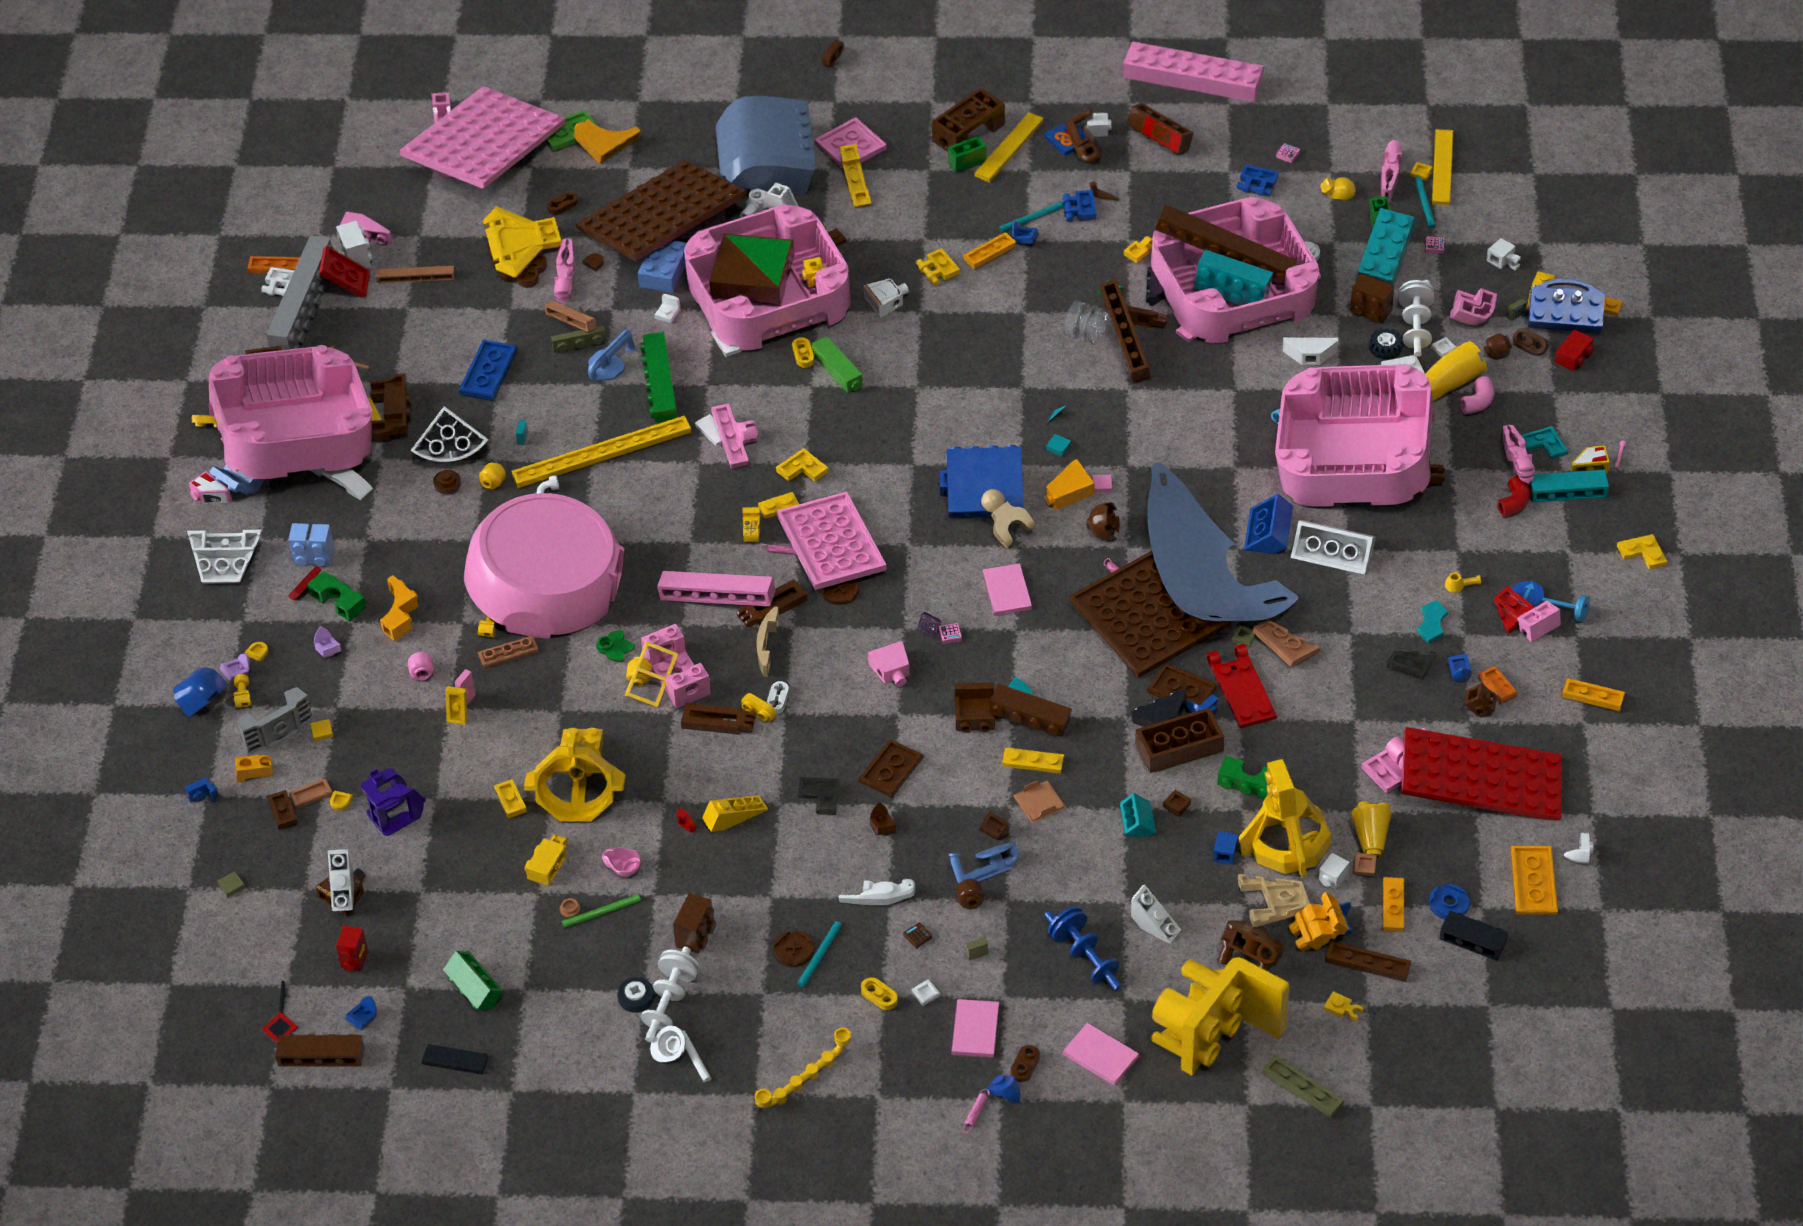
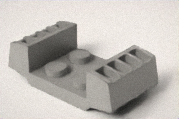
[238,687,313,754]

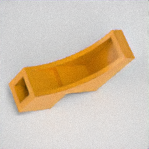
[380,575,418,641]

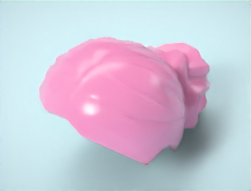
[602,847,641,877]

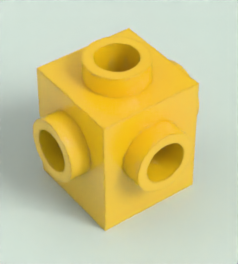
[801,257,827,287]

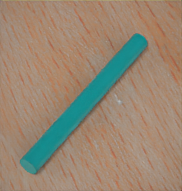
[1415,176,1436,229]
[999,202,1064,232]
[797,921,842,987]

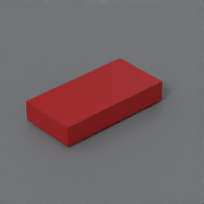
[288,566,322,600]

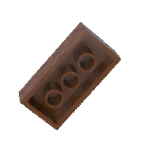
[1135,708,1225,773]

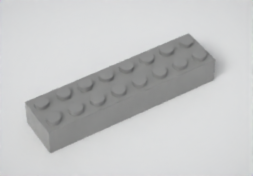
[267,235,334,350]

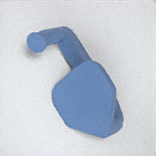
[588,329,636,381]
[948,841,1019,883]

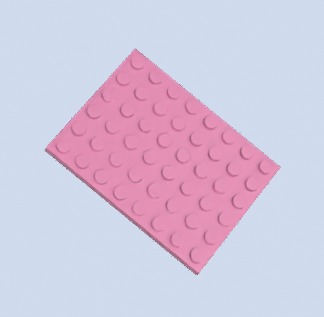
[400,86,566,189]

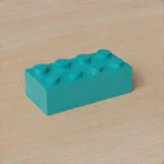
[1358,208,1416,286]
[1194,250,1273,305]

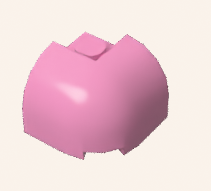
[1450,288,1497,326]

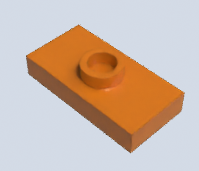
[1478,666,1517,704]

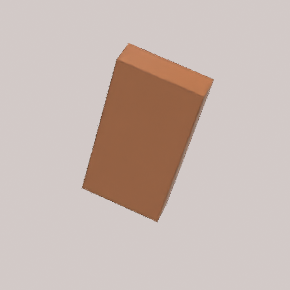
[288,778,333,809]

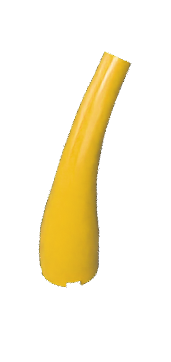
[1425,341,1487,402]

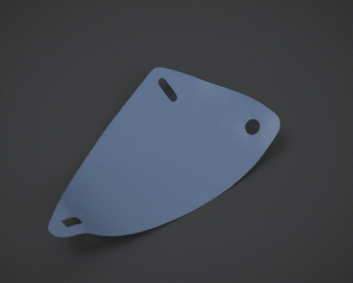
[1147,462,1298,621]

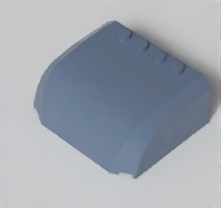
[715,96,815,195]

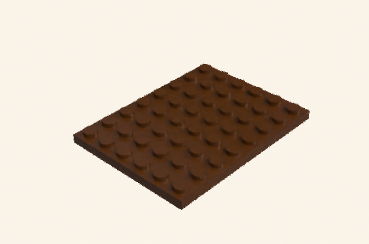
[576,160,747,261]

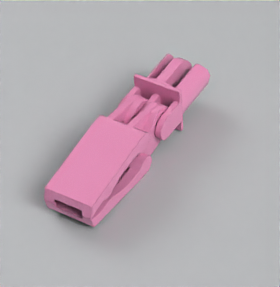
[1381,140,1402,202]
[554,238,575,303]
[1503,425,1535,483]

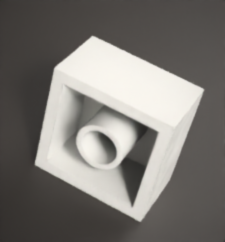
[336,221,372,268]

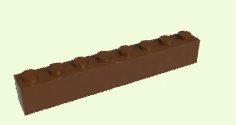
[1154,204,1297,285]

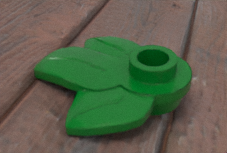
[596,630,635,661]

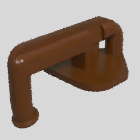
[1065,108,1102,163]

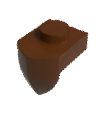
[870,802,896,835]
[979,811,1010,840]

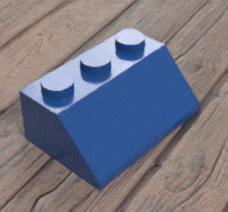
[1244,493,1293,554]

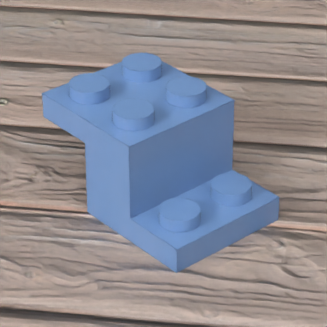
[209,465,265,495]

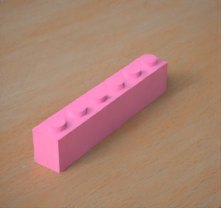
[657,571,775,606]

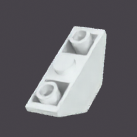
[1283,337,1338,365]
[328,849,354,911]
[1131,885,1181,944]

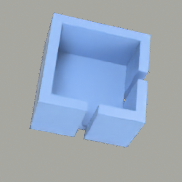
[288,523,335,567]

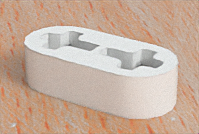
[767,681,789,714]

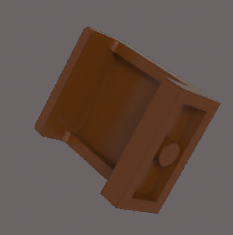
[955,682,995,733]

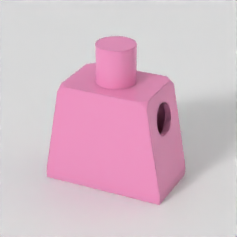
[868,641,910,687]

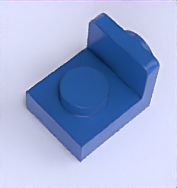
[185,777,218,803]

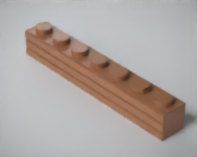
[376,266,455,283]

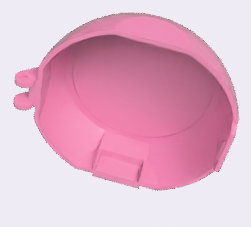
[464,493,625,639]

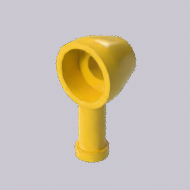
[1445,572,1481,593]

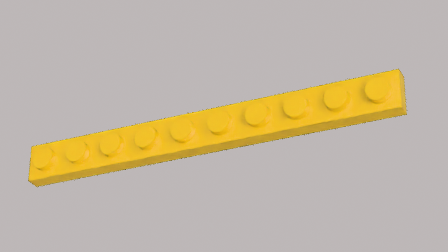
[511,416,691,488]

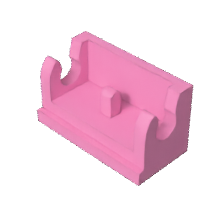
[1517,601,1561,642]

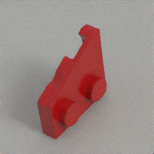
[1494,586,1534,634]

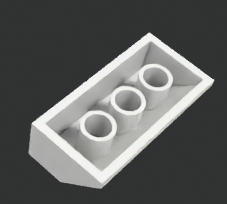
[1291,520,1376,575]

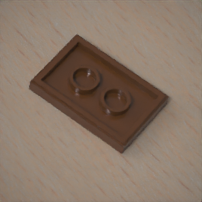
[1147,663,1217,709]
[858,739,924,798]

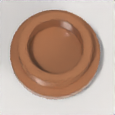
[560,898,580,918]

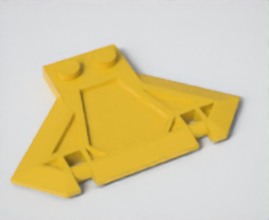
[483,206,562,278]

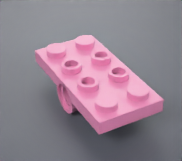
[1361,728,1426,794]

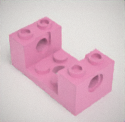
[641,624,711,709]

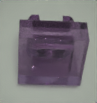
[917,612,942,638]

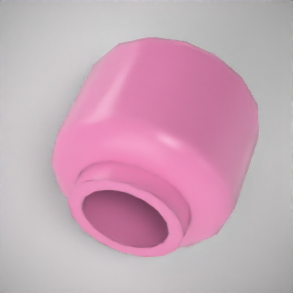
[408,652,434,681]

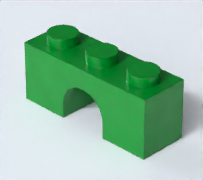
[307,571,366,622]
[1217,756,1269,800]

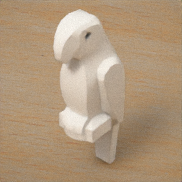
[839,879,915,906]

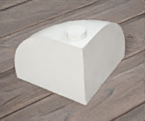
[410,407,489,462]

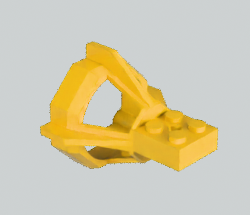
[524,728,626,821]
[1239,759,1332,878]

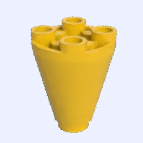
[1351,801,1391,859]

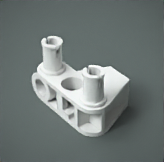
[740,183,798,218]

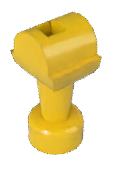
[478,616,496,638]
[233,674,252,708]

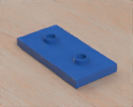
[459,340,517,401]

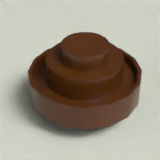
[433,470,461,494]

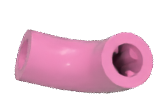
[1460,376,1494,415]

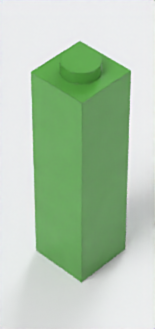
[812,336,863,393]

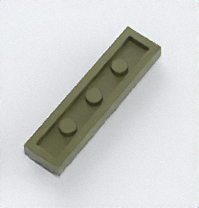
[1262,1055,1344,1118]

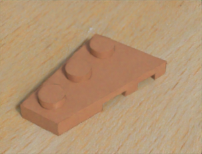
[1253,619,1321,667]

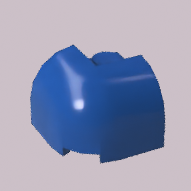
[173,667,228,718]

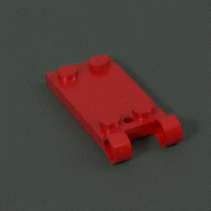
[1207,644,1277,729]

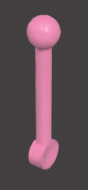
[1614,440,1627,470]

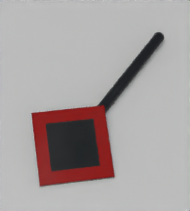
[261,981,299,1042]

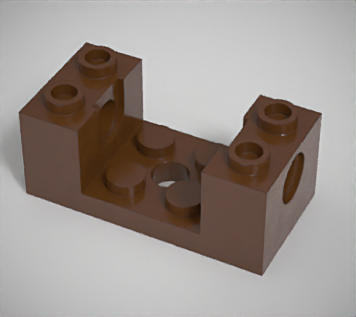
[932,88,1005,152]

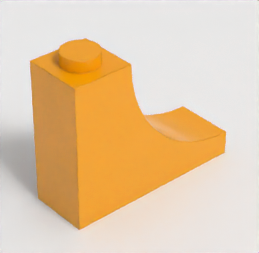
[573,119,641,164]

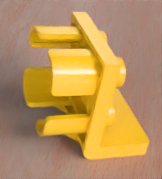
[1152,957,1289,1075]

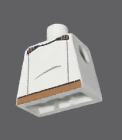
[864,279,909,318]

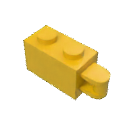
[525,834,568,886]

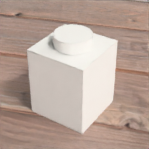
[1087,113,1111,137]
[1318,853,1350,889]

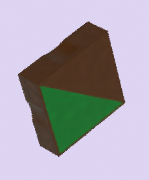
[709,234,794,304]

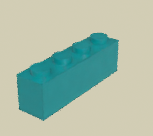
[1529,470,1609,503]

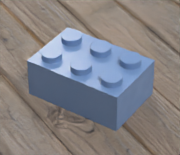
[638,240,687,293]

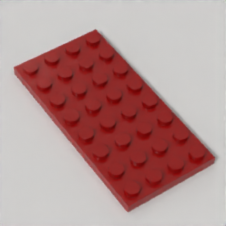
[1401,727,1562,821]

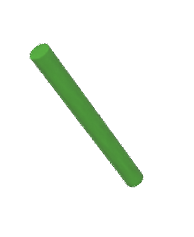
[562,894,641,929]

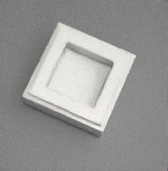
[1431,337,1456,357]
[911,979,940,1006]

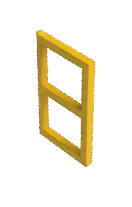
[625,641,679,707]

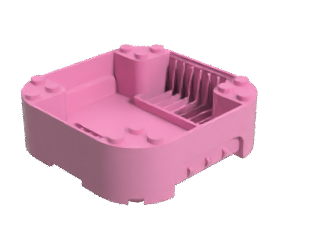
[1151,197,1319,343]
[684,204,851,350]
[209,345,372,479]
[1275,364,1435,506]

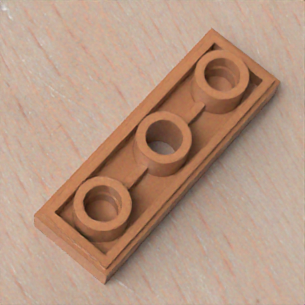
[478,636,539,669]

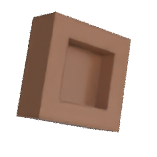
[1354,853,1377,877]

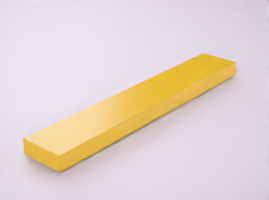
[975,112,1044,183]
[1432,129,1453,206]

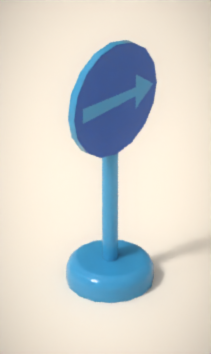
[1512,581,1590,622]

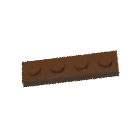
[1325,941,1411,982]

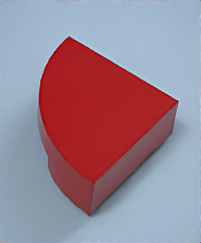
[676,808,697,833]

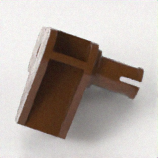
[1217,920,1283,972]

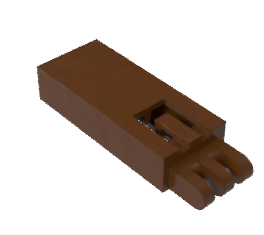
[736,579,808,627]
[681,703,756,735]

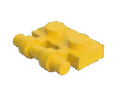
[916,248,960,286]

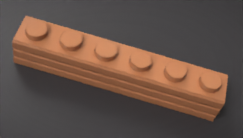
[545,301,597,332]

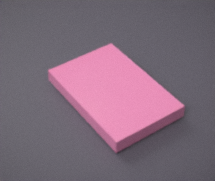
[983,564,1032,616]
[952,999,999,1058]
[1063,1023,1139,1086]

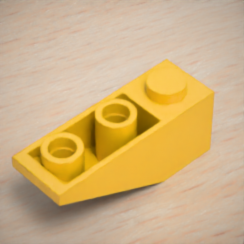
[702,795,768,832]

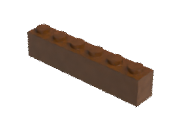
[1099,279,1151,383]

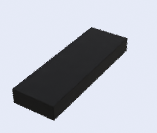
[422,1044,488,1075]

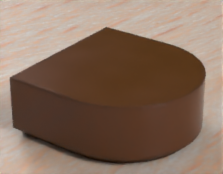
[582,253,604,271]

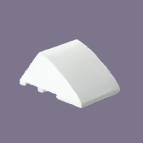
[187,530,262,584]

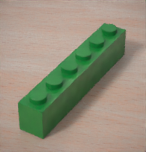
[640,332,677,423]

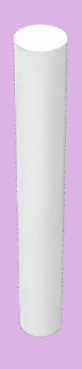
[682,1031,711,1083]

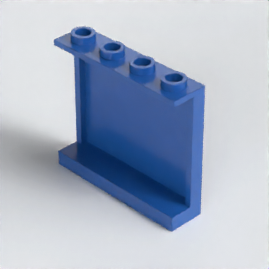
[946,445,1024,518]

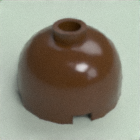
[1087,502,1120,540]

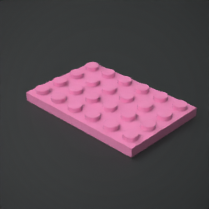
[777,491,887,590]

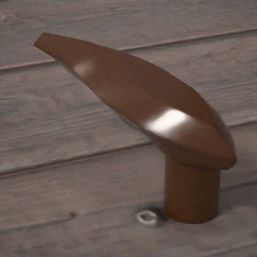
[1089,182,1119,201]

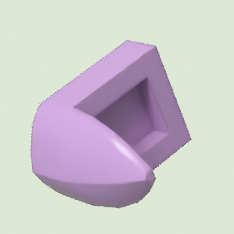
[314,626,341,657]
[220,653,250,682]

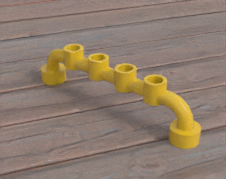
[755,1028,851,1108]

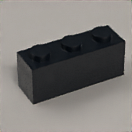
[1439,911,1508,961]

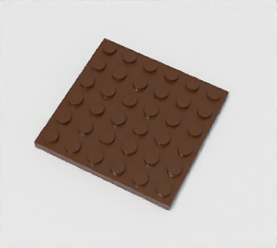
[1069,551,1231,677]

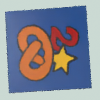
[1044,123,1087,156]

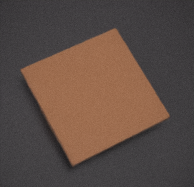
[1013,780,1067,823]

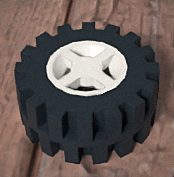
[1370,328,1403,360]

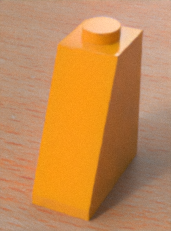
[1045,459,1095,510]

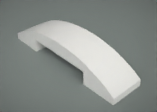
[310,468,373,500]

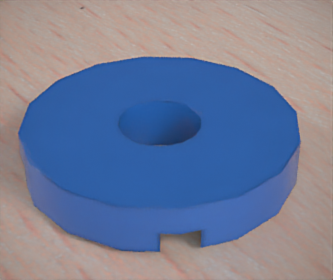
[1428,884,1470,919]

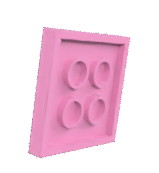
[815,117,887,169]

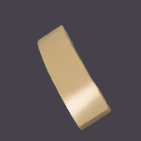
[757,607,779,677]

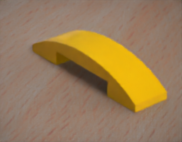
[839,144,872,208]

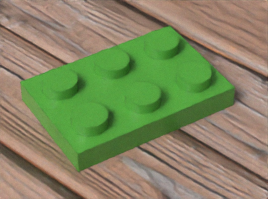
[546,110,596,152]

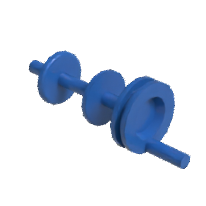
[1044,906,1122,991]

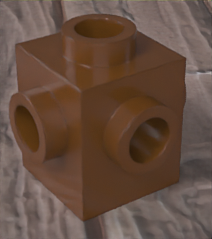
[1464,683,1497,717]

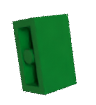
[948,136,987,173]

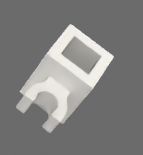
[1487,238,1521,271]

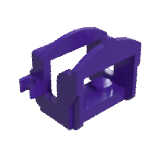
[361,768,426,836]

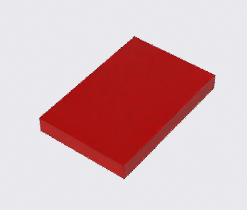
[319,245,370,298]

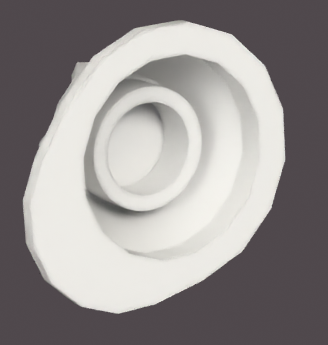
[650,1026,686,1062]

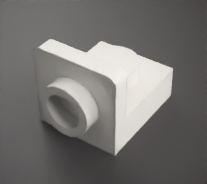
[655,294,680,323]

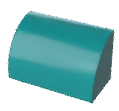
[1120,793,1156,838]

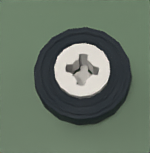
[617,977,655,1013]

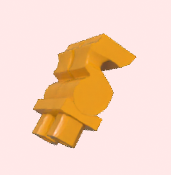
[1289,891,1349,952]

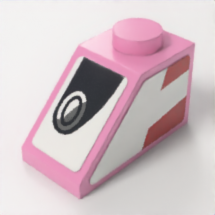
[189,471,232,503]

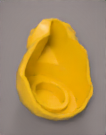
[1320,177,1356,201]

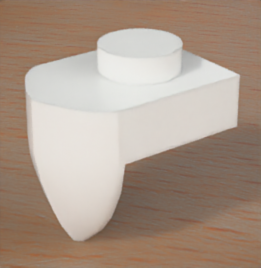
[1564,833,1593,864]

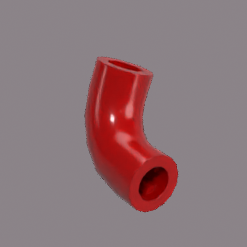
[1497,475,1531,518]

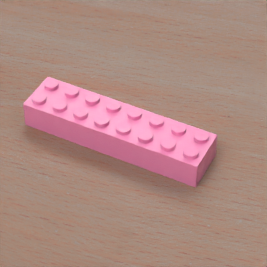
[1123,42,1264,102]

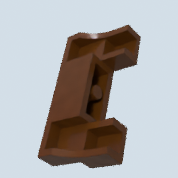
[370,373,411,442]

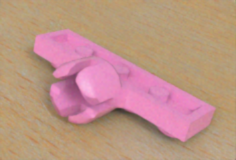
[711,403,758,469]

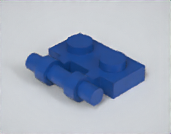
[1237,164,1279,196]
[1062,190,1096,222]

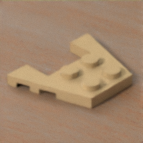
[1238,874,1310,927]

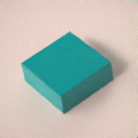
[516,420,528,445]
[1046,434,1071,456]

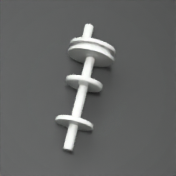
[1398,280,1435,357]
[641,947,700,1042]

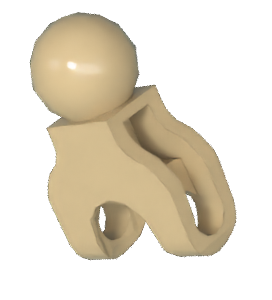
[981,489,1035,548]

